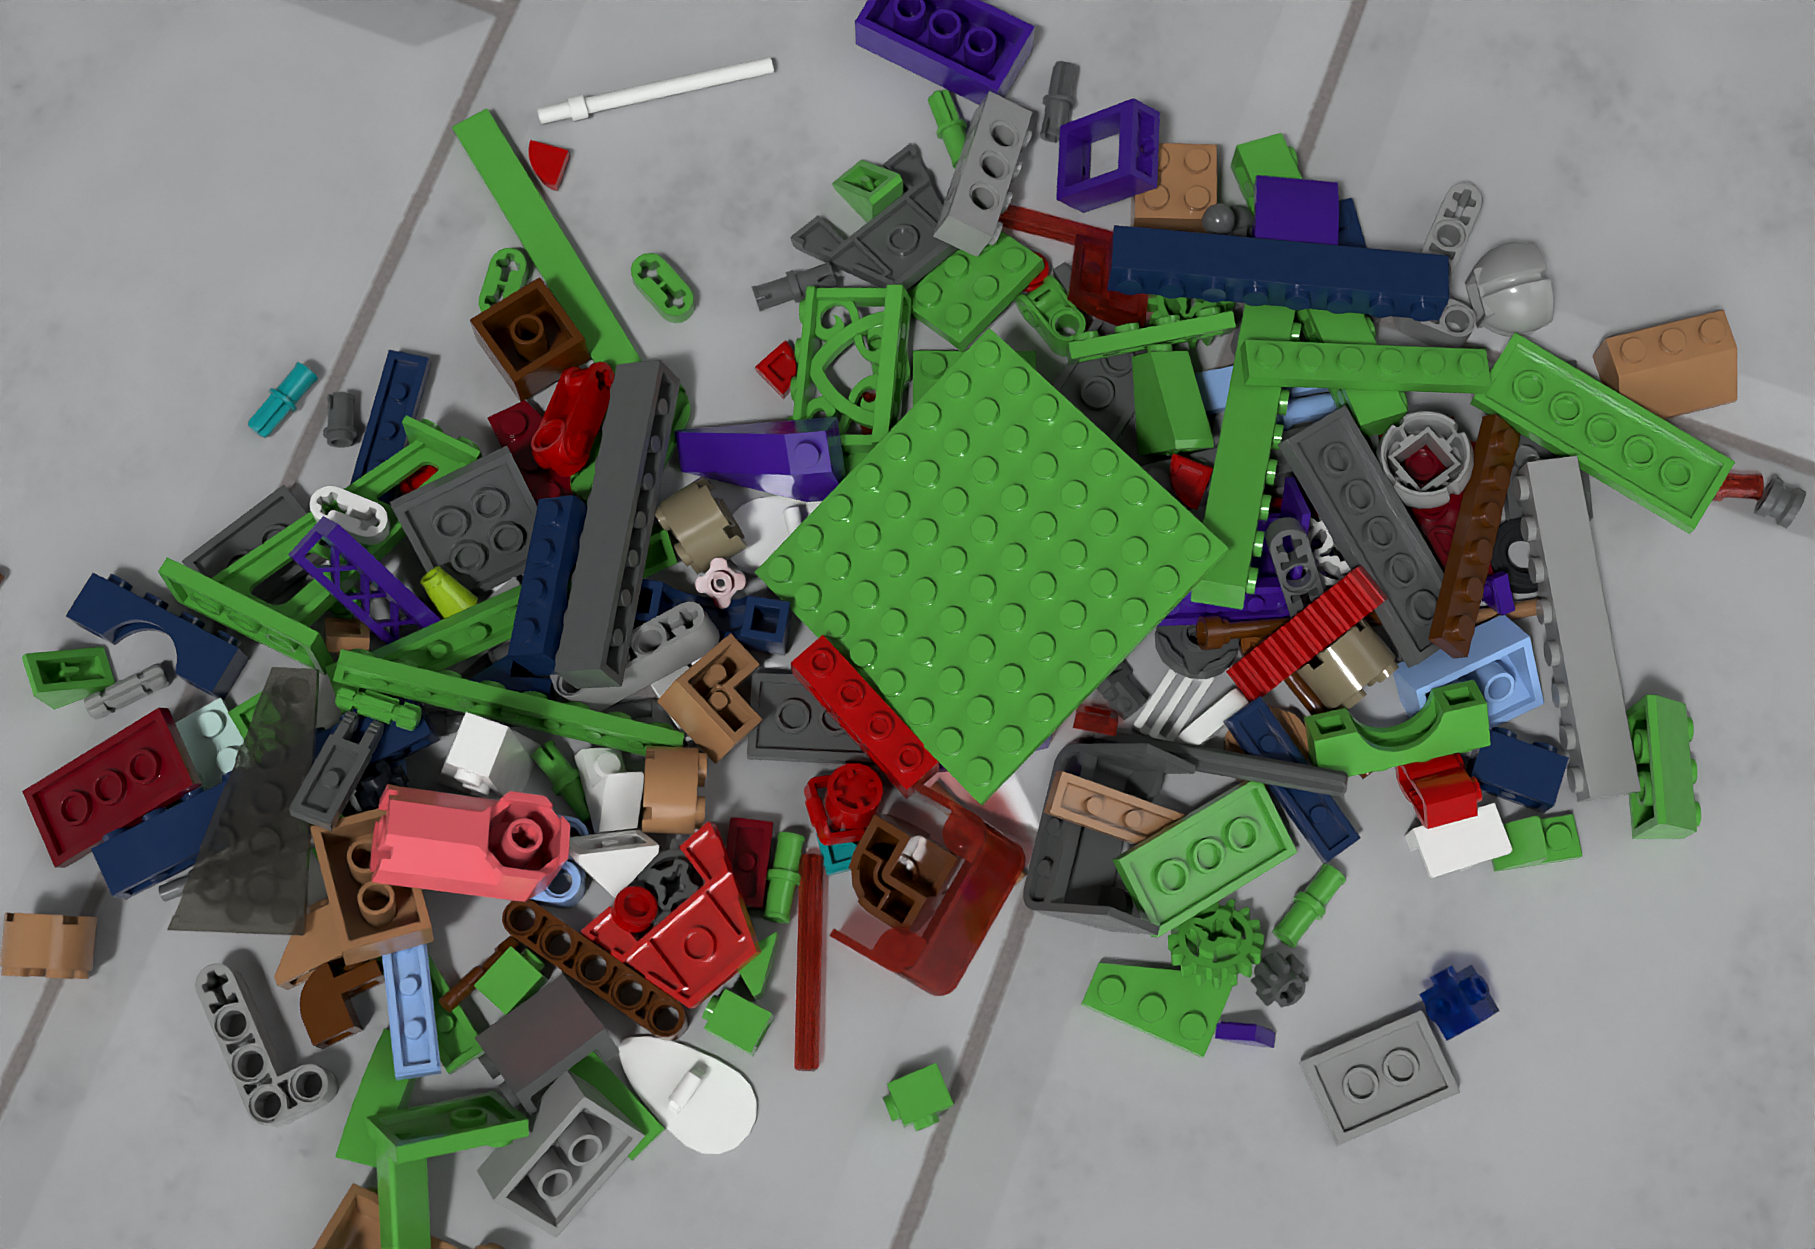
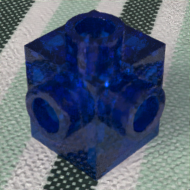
[1419,964,1500,1041]

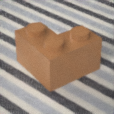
[657,633,763,764]

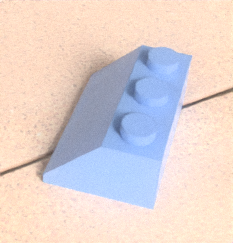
[1393,615,1544,729]

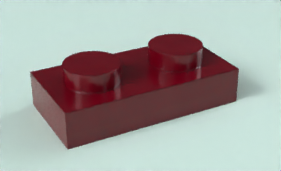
[726,817,774,910]

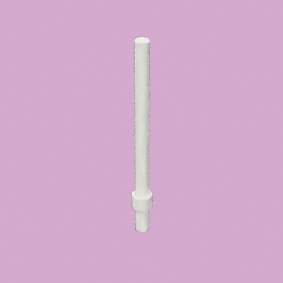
[537,57,774,124]

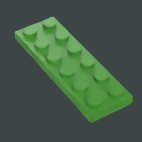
[1470,333,1735,534]

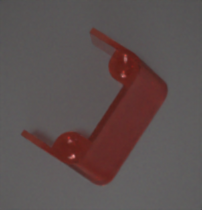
[829,782,1026,997]

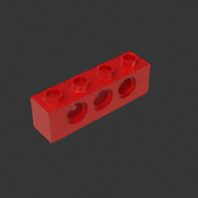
[790,635,939,799]

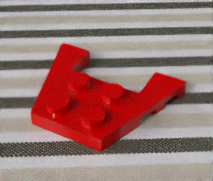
[580,821,762,1009]

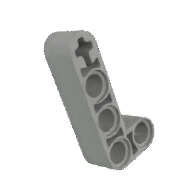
[1393,183,1483,348]
[550,602,720,712]
[195,963,338,1127]

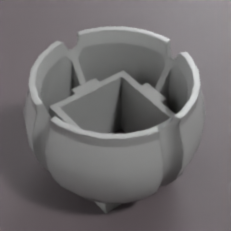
[1465,242,1554,337]
[1375,411,1474,509]

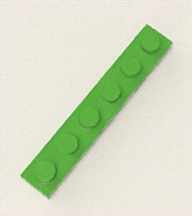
[1240,340,1492,394]

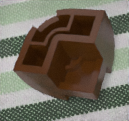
[848,814,962,936]

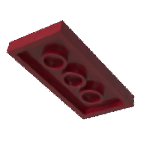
[22,707,203,868]

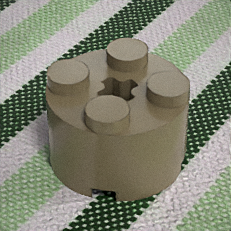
[655,475,748,574]
[1296,618,1399,711]

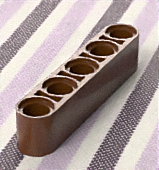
[502,900,689,1041]

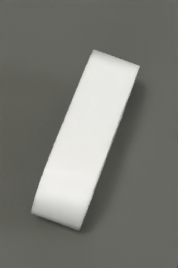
[309,486,391,545]
[1176,687,1250,746]

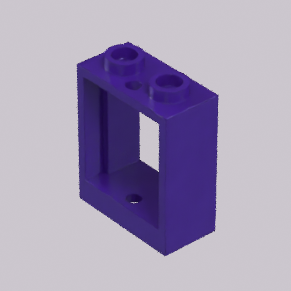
[1056,98,1160,213]

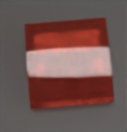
[1067,233,1148,329]

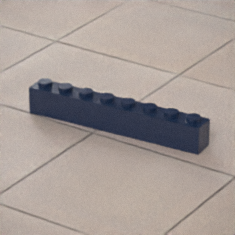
[1107,225,1449,322]
[91,693,440,900]

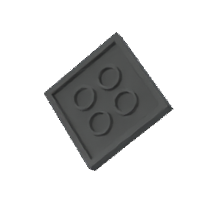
[390,446,537,596]

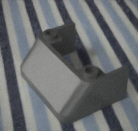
[1023,743,1196,935]

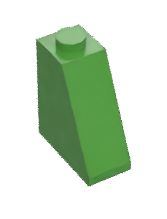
[1132,344,1214,456]

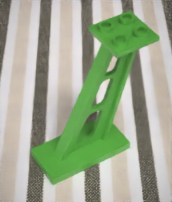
[158,415,482,675]

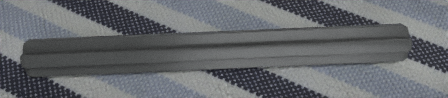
[1093,729,1348,797]

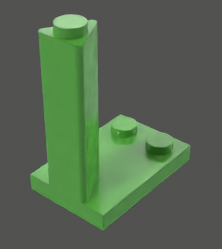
[366,1091,529,1249]

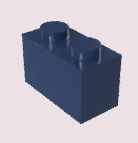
[1466,727,1569,813]

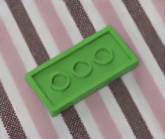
[1112,780,1298,938]

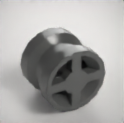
[1754,477,1806,528]

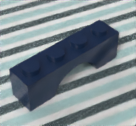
[507,495,588,676]
[66,573,249,700]
[633,579,792,656]

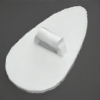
[731,495,822,578]
[619,1036,757,1154]

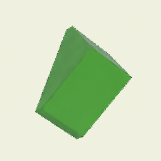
[832,159,903,223]
[22,647,115,710]

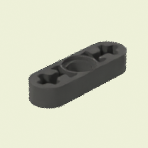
[1265,517,1324,619]

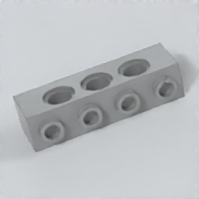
[933,91,1032,257]

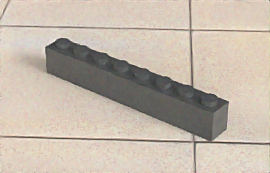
[554,360,681,689]

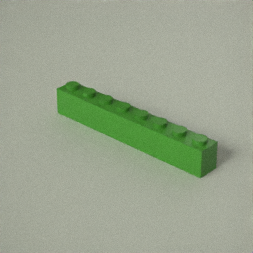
[1230,133,1408,439]
[1191,304,1302,610]

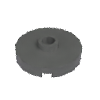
[1155,625,1240,679]

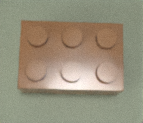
[310,809,434,966]

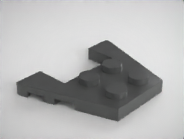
[790,143,959,290]

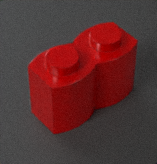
[1395,753,1482,829]

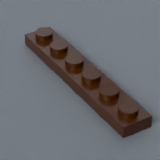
[1428,414,1520,659]

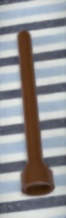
[1196,610,1383,650]

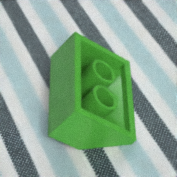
[1626,694,1701,839]

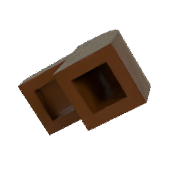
[300,959,385,1049]

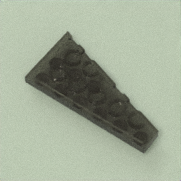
[167,667,320,936]

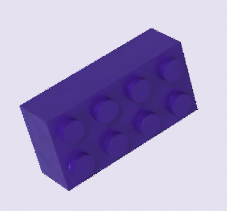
[855,0,1035,105]

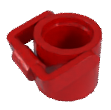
[804,763,883,845]

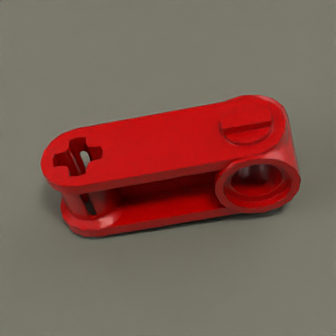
[531,361,615,477]

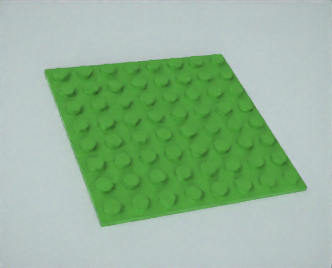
[754,328,1230,805]

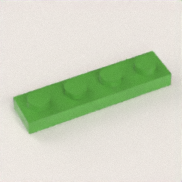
[1066,307,1236,365]

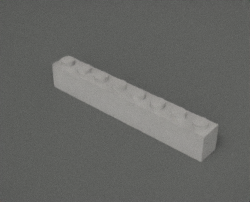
[1513,456,1641,802]

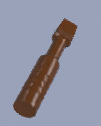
[439,935,519,1012]

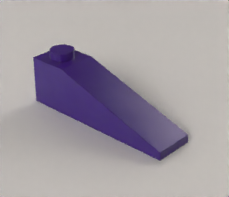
[675,417,846,502]

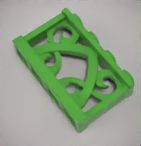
[787,285,912,453]

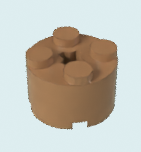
[642,746,707,835]
[0,912,98,979]

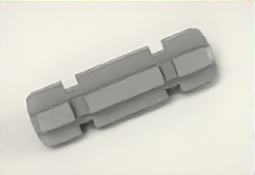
[84,664,169,719]

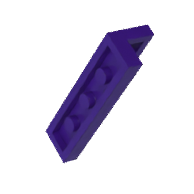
[288,516,441,645]

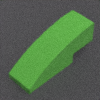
[335,1028,417,1168]

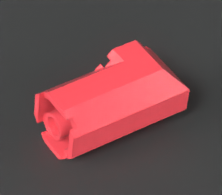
[370,785,570,902]

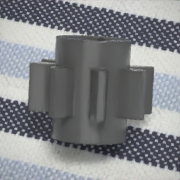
[1251,952,1309,1008]

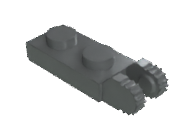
[289,711,385,832]

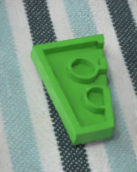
[1081,963,1233,1058]

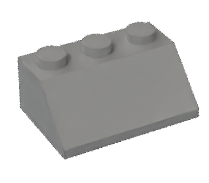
[477,1070,645,1237]

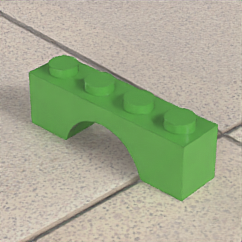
[1304,679,1491,777]

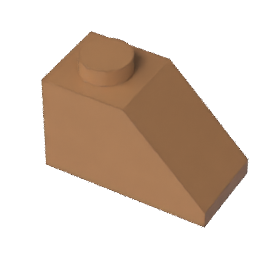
[274,898,345,990]

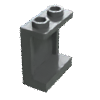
[475,974,620,1116]

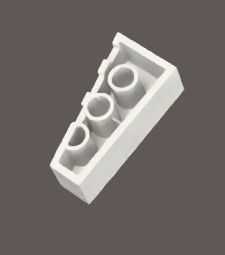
[437,712,535,800]

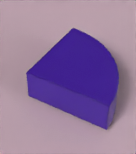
[1482,571,1515,616]
[1215,1021,1276,1048]

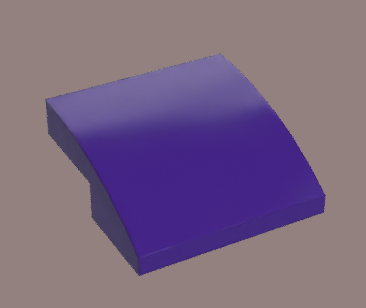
[1252,175,1339,245]

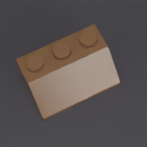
[1592,310,1737,420]

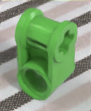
[1015,275,1086,357]

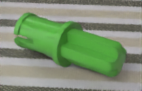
[928,90,967,169]

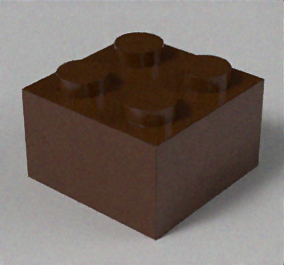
[469,277,590,402]

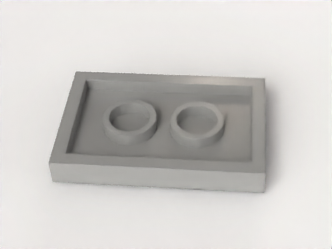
[1300,1010,1460,1146]

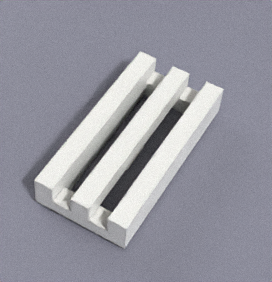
[1132,669,1215,741]

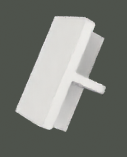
[1405,803,1512,878]

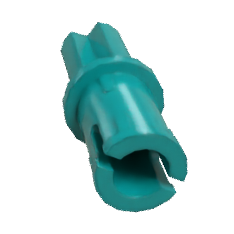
[248,362,318,438]

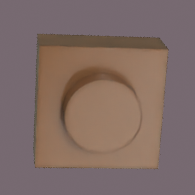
[324,618,370,655]

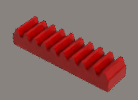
[1226,565,1388,702]

